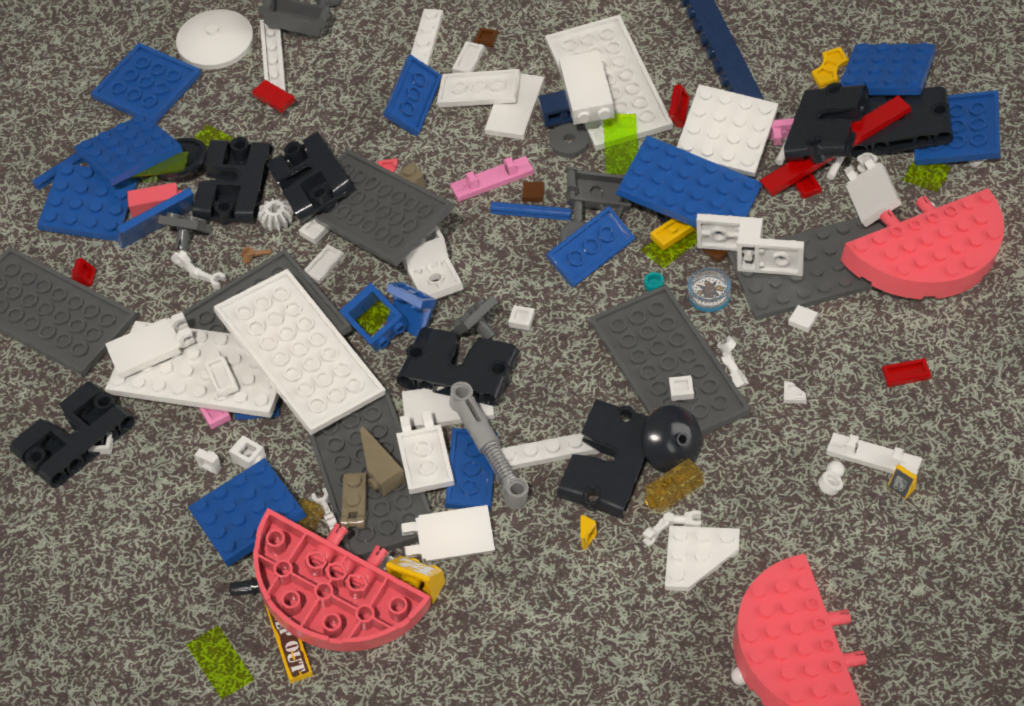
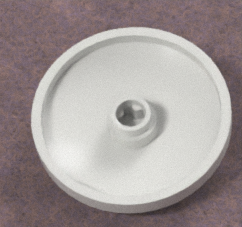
[176,9,254,70]

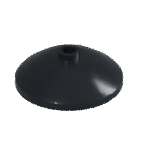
[148,138,207,179]
[641,405,702,474]

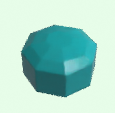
[644,272,665,292]

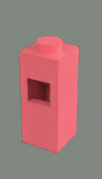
[127,182,182,218]

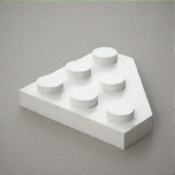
[665,526,740,591]

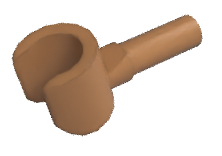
[240,246,271,263]

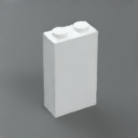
[559,50,614,125]

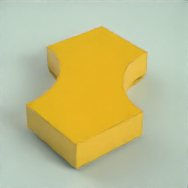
[811,47,849,89]

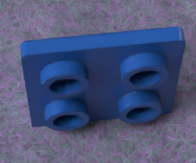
[386,282,437,337]

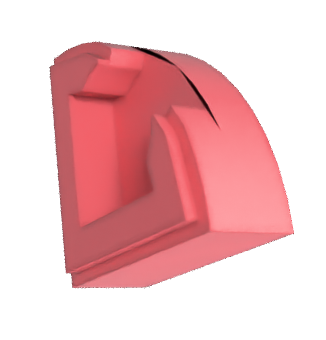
[377,158,398,173]

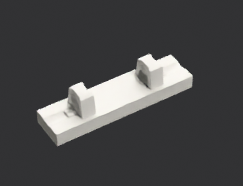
[826,433,922,476]

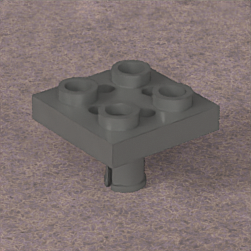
[158,212,213,250]
[450,296,498,339]

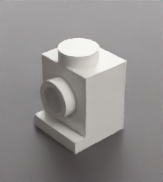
[229,435,266,469]

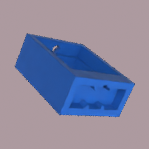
[339,283,409,352]

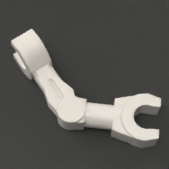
[170,250,227,290]
[717,335,749,388]
[312,488,338,530]
[643,510,701,547]

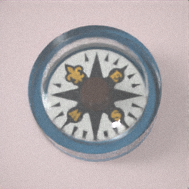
[687,267,731,312]

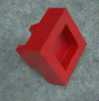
[71,257,96,287]

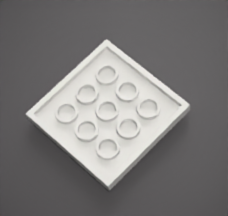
[677,84,779,177]

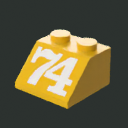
[386,556,445,604]

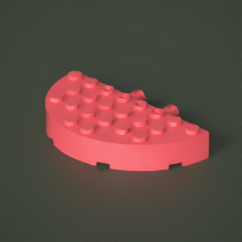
[841,188,1004,299]
[253,508,431,652]
[733,554,866,706]

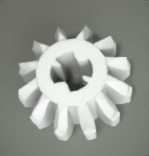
[258,197,294,232]

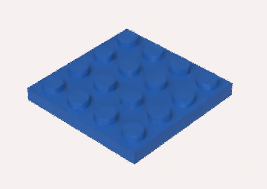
[91,43,202,124]
[840,43,936,95]
[914,90,1001,166]
[74,115,183,186]
[37,163,140,241]
[188,458,306,567]

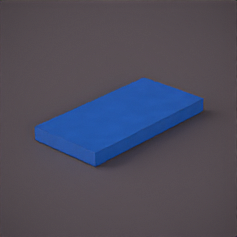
[382,54,442,136]
[117,188,194,249]
[545,206,636,288]
[444,428,497,512]

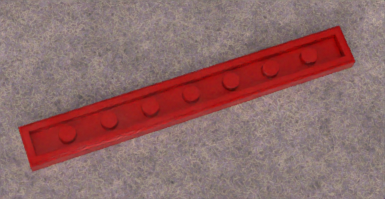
[759,95,911,197]

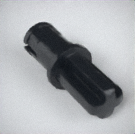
[229,577,260,596]

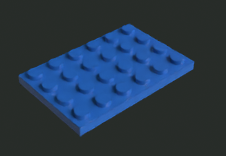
[616,135,762,233]

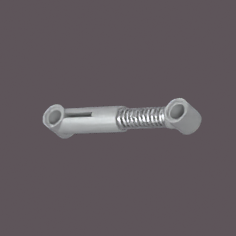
[449,382,529,509]

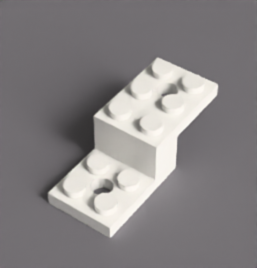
[696,214,804,276]
[403,226,463,299]

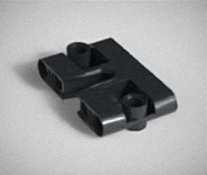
[784,82,869,163]
[850,86,953,158]
[266,131,355,223]
[192,137,272,225]
[396,327,520,406]
[10,382,135,488]
[557,399,648,519]

